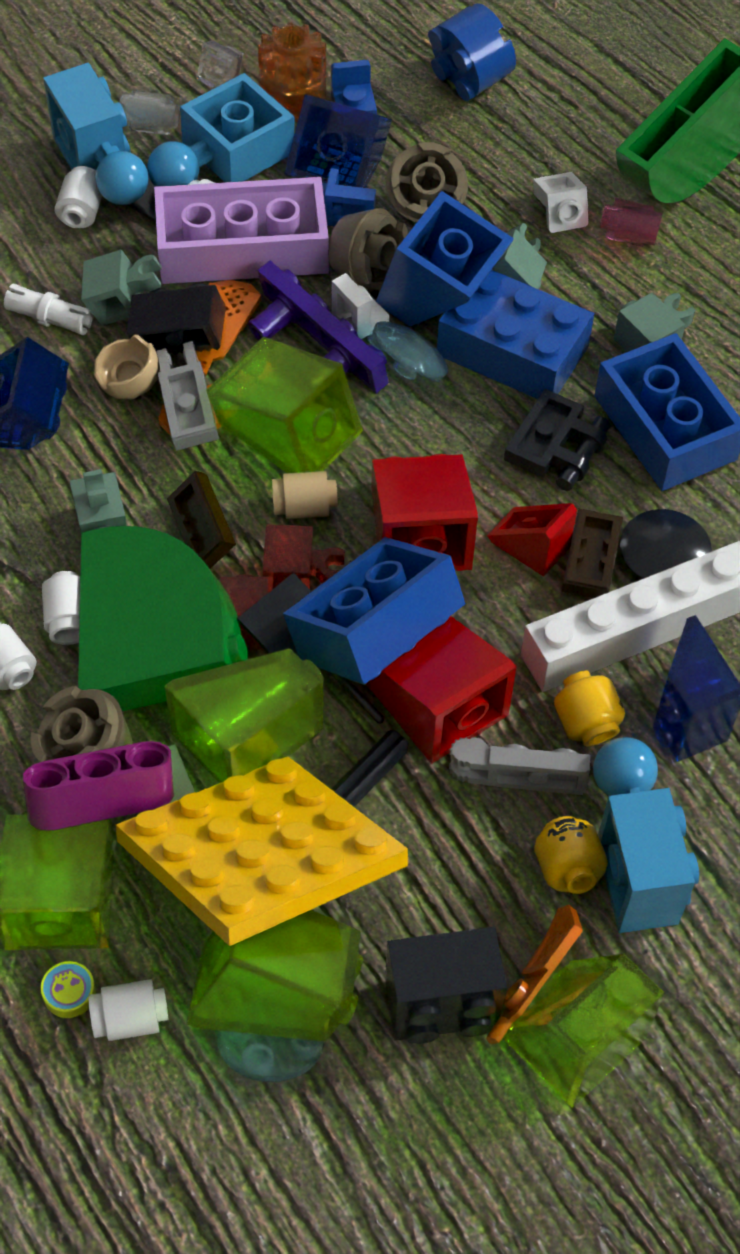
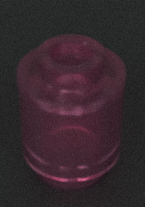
[599,197,663,247]

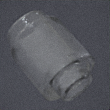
[119,90,180,136]

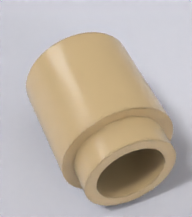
[272,471,338,519]

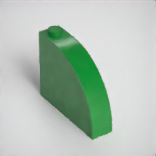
[616,38,740,203]
[78,526,248,712]

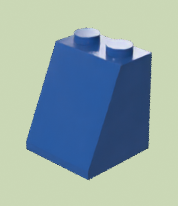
[376,191,514,327]

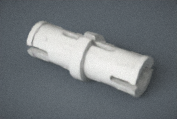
[4,283,93,335]

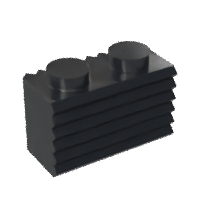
[126,283,226,355]

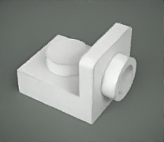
[533,172,588,233]
[332,273,389,339]

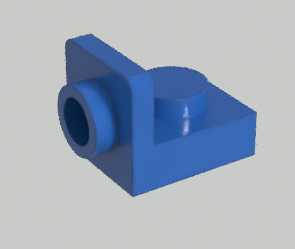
[331,60,377,126]
[322,168,376,226]

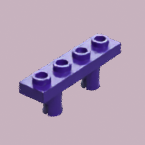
[248,260,389,395]

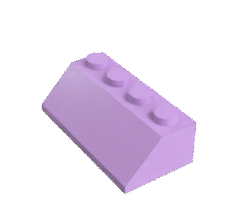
[154,177,329,284]

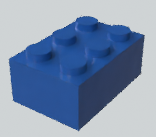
[436,270,595,399]
[594,333,740,491]
[283,537,466,685]

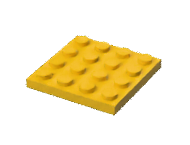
[116,756,408,946]

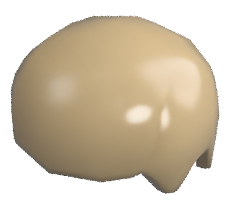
[94,335,160,400]

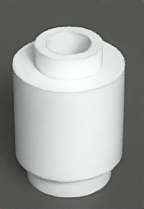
[55,166,102,228]
[42,571,80,645]
[0,622,37,690]
[88,979,169,1041]

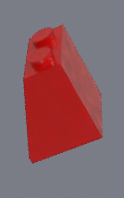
[371,454,478,571]
[366,616,517,764]

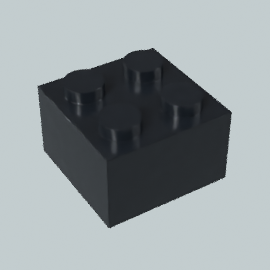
[385,926,507,1044]

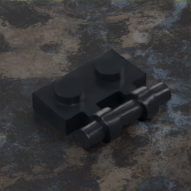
[504,389,611,491]

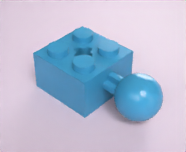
[43,62,149,205]
[147,73,295,187]
[593,737,699,933]

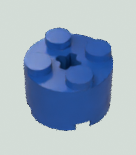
[428,3,516,101]

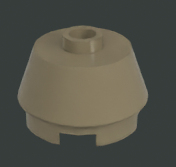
[386,142,468,222]
[328,208,408,293]
[30,686,132,762]

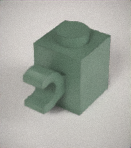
[492,223,547,289]
[81,250,162,326]
[614,293,695,352]
[70,469,127,533]

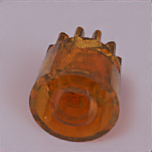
[258,22,326,122]

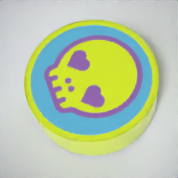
[41,961,96,1018]

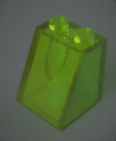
[206,337,363,473]
[165,648,324,783]
[0,811,115,950]
[186,910,363,1042]
[503,954,665,1109]

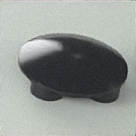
[620,509,712,581]

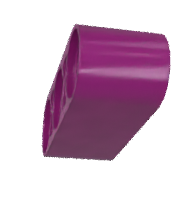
[23,741,174,831]

